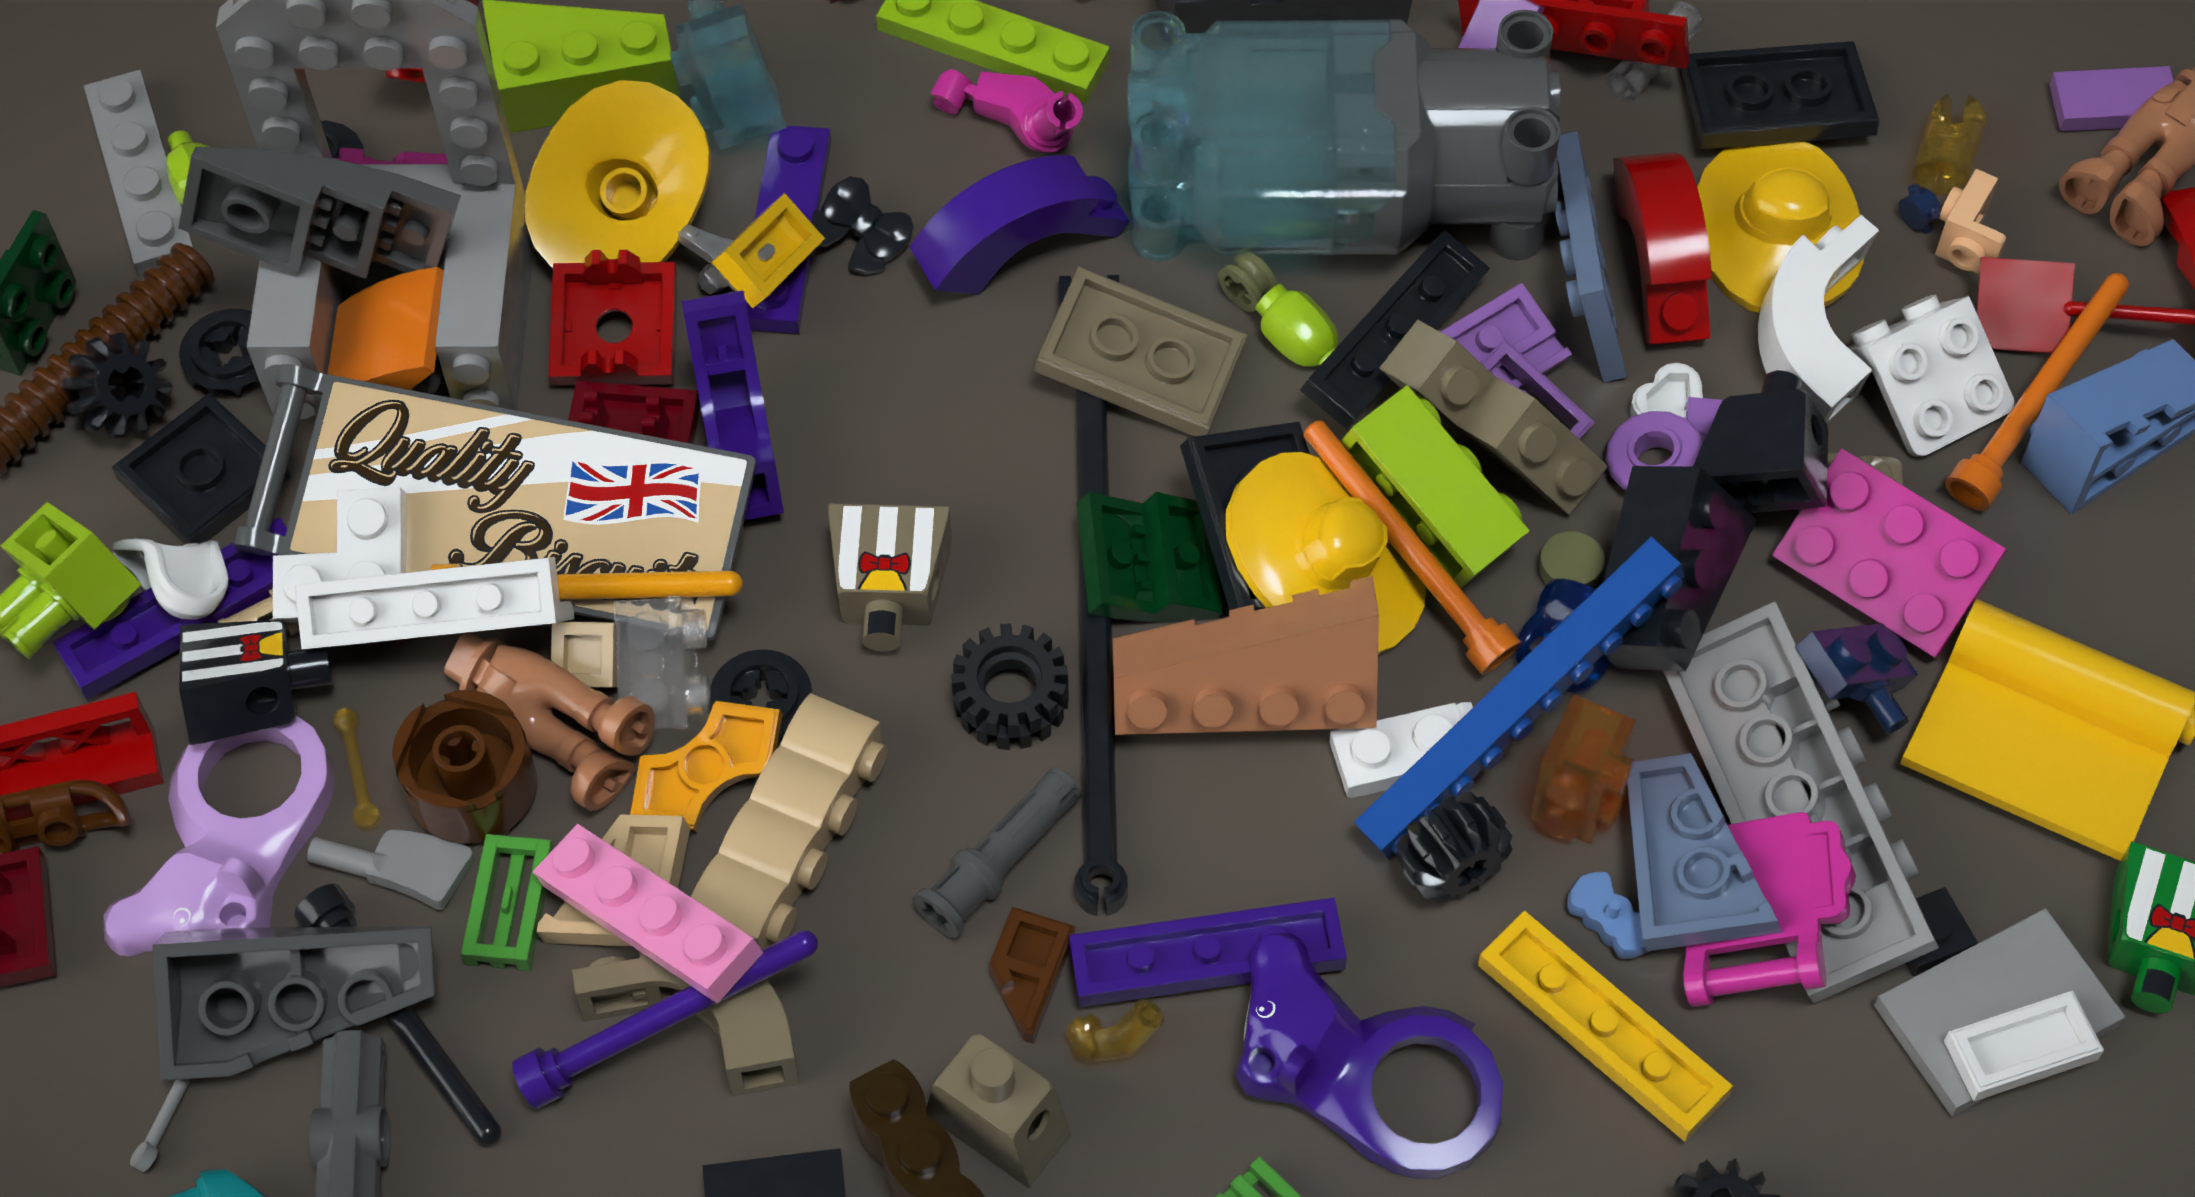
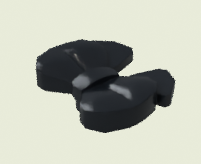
[812,176,914,276]

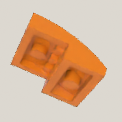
[327,267,444,390]

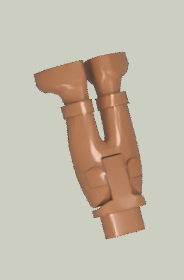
[2059,67,2195,247]
[444,632,655,811]

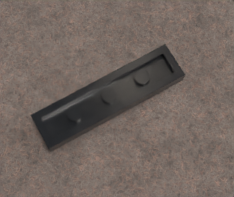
[1300,229,1490,430]

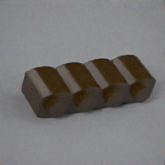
[849,1059,985,1197]

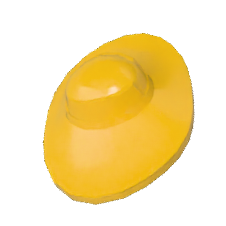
[525,80,711,268]
[1697,141,1864,313]
[1225,452,1426,655]

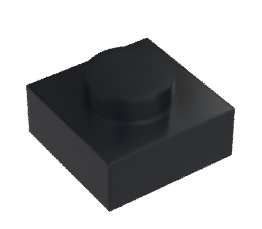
[1906,887,1978,977]

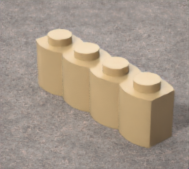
[691,693,888,950]

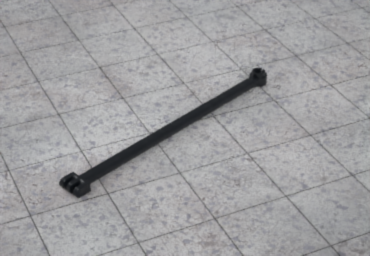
[1059,275,1128,916]

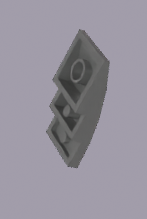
[178,147,461,279]

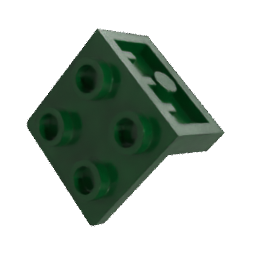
[0,210,77,376]

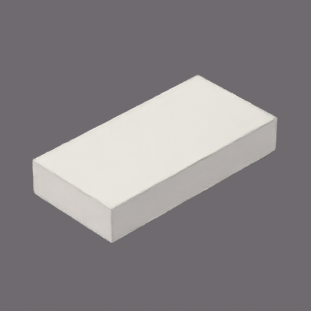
[1944,990,2104,1102]

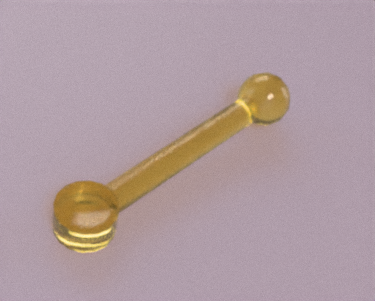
[333,708,381,831]

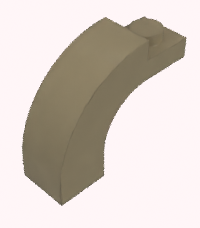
[572,951,800,1096]

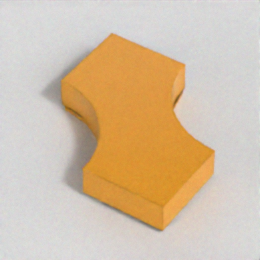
[630,701,783,833]

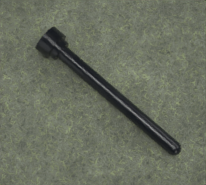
[294,883,501,1146]

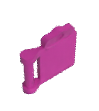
[1683,812,1856,1007]

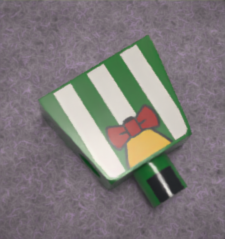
[2107,841,2195,1014]

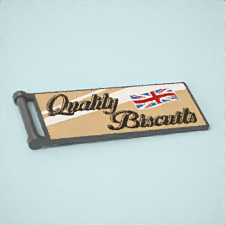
[233,364,757,641]

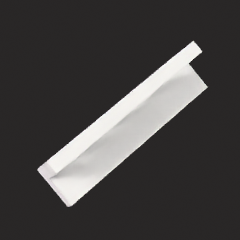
[294,557,574,649]

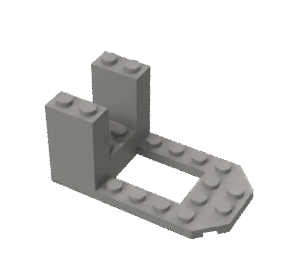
[216,0,534,419]

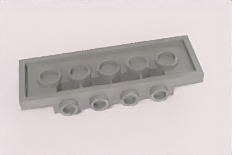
[1663,601,1939,1003]

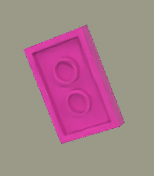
[1772,448,2008,659]

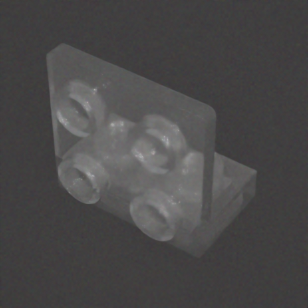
[613,596,710,729]

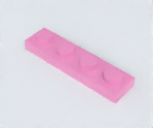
[533,824,763,1004]

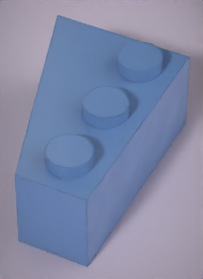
[2021,339,2195,515]

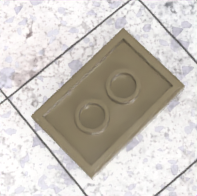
[1033,266,1248,437]

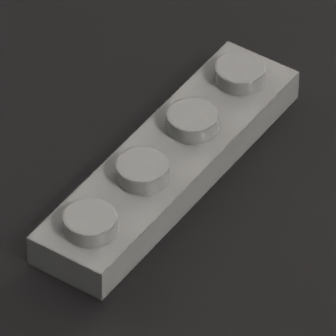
[83,69,195,278]

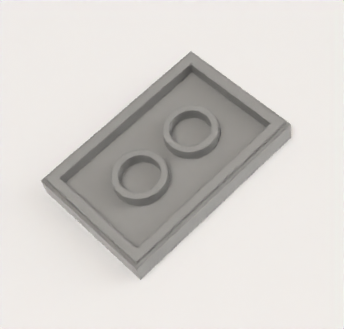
[1874,908,2126,1117]

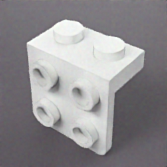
[1848,294,2015,457]

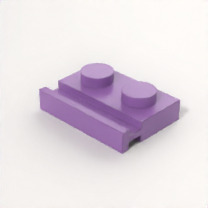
[1440,283,1572,390]

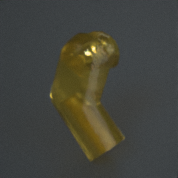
[1066,999,1164,1063]

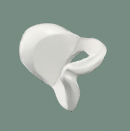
[113,538,228,620]

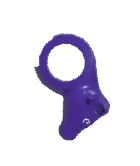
[1235,933,1503,1179]

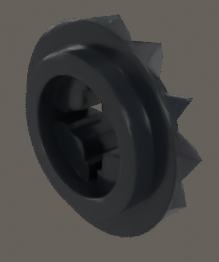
[179,308,261,396]
[709,649,812,742]

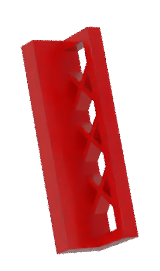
[0,692,164,821]

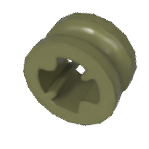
[1218,251,1278,312]

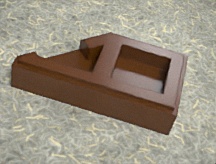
[989,906,1076,1044]

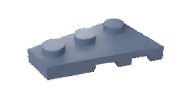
[1625,753,1782,951]

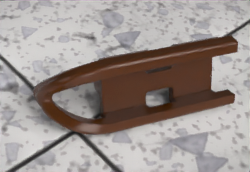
[0,780,131,854]

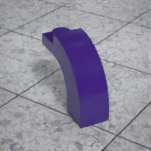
[909,155,1130,295]
[681,291,784,520]

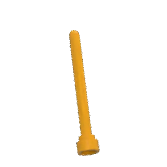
[430,563,743,600]

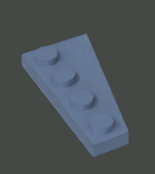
[1555,131,1627,383]

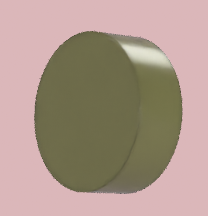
[1539,531,1604,597]

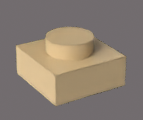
[551,621,622,687]

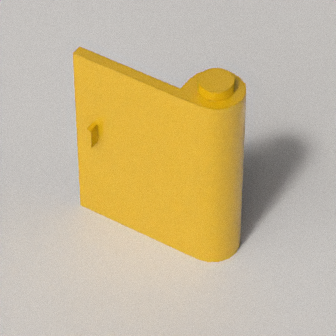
[1900,599,2195,861]

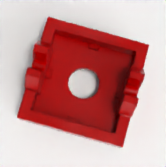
[548,250,677,385]

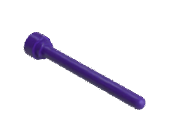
[512,930,818,1109]

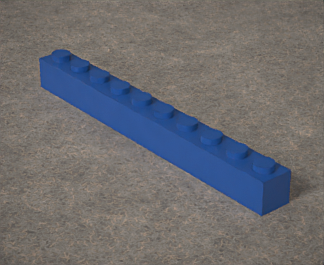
[1354,536,1685,860]

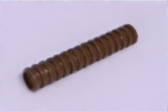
[0,243,215,476]

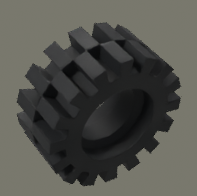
[951,623,1069,750]

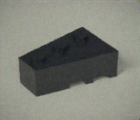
[1603,466,1757,671]

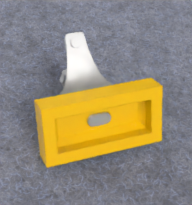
[678,193,825,308]

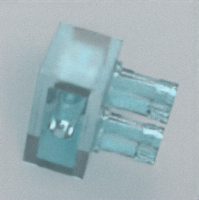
[670,0,787,150]

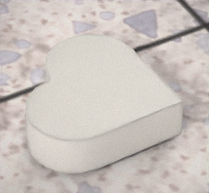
[1630,363,1703,418]

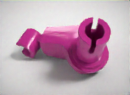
[931,69,1083,153]

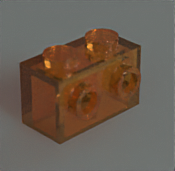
[1530,694,1636,845]

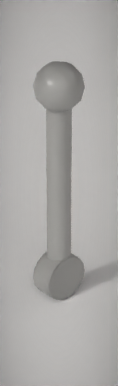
[130,1079,191,1172]

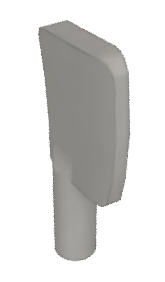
[307,830,473,910]

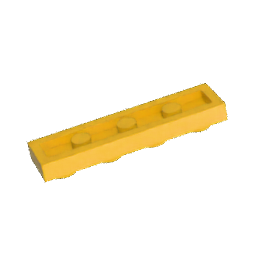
[1478,910,1733,1142]

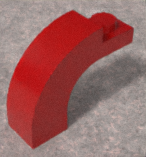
[1613,152,1712,344]

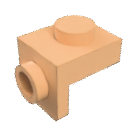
[1935,169,2006,274]

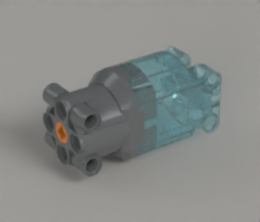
[1128,9,1561,262]

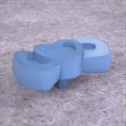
[1567,872,1650,959]

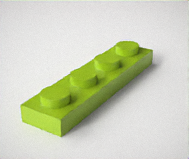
[876,0,1110,103]

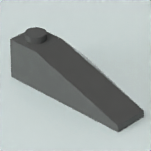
[152,926,436,1080]

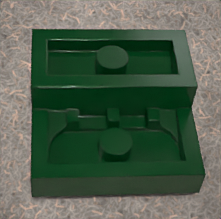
[1076,492,1223,622]

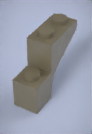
[1379,319,1608,515]

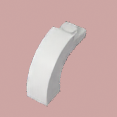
[1758,215,1879,424]

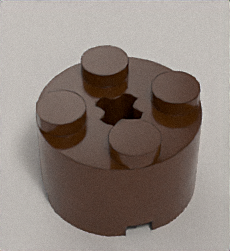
[392,690,537,843]

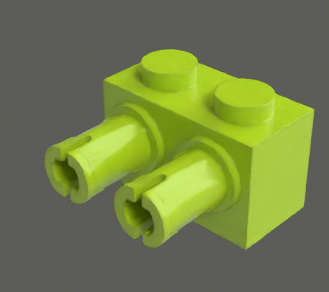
[0,502,142,660]

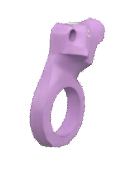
[103,716,335,957]

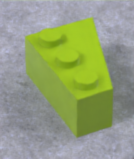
[482,0,680,133]
[1340,385,1530,589]

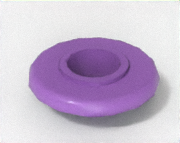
[1605,411,1703,490]

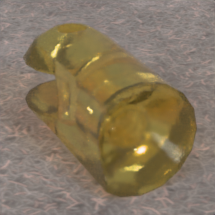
[1913,94,1986,196]

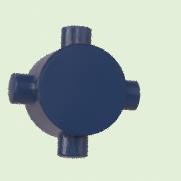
[1899,184,1941,234]

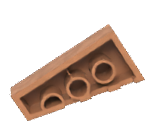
[1113,576,1379,735]

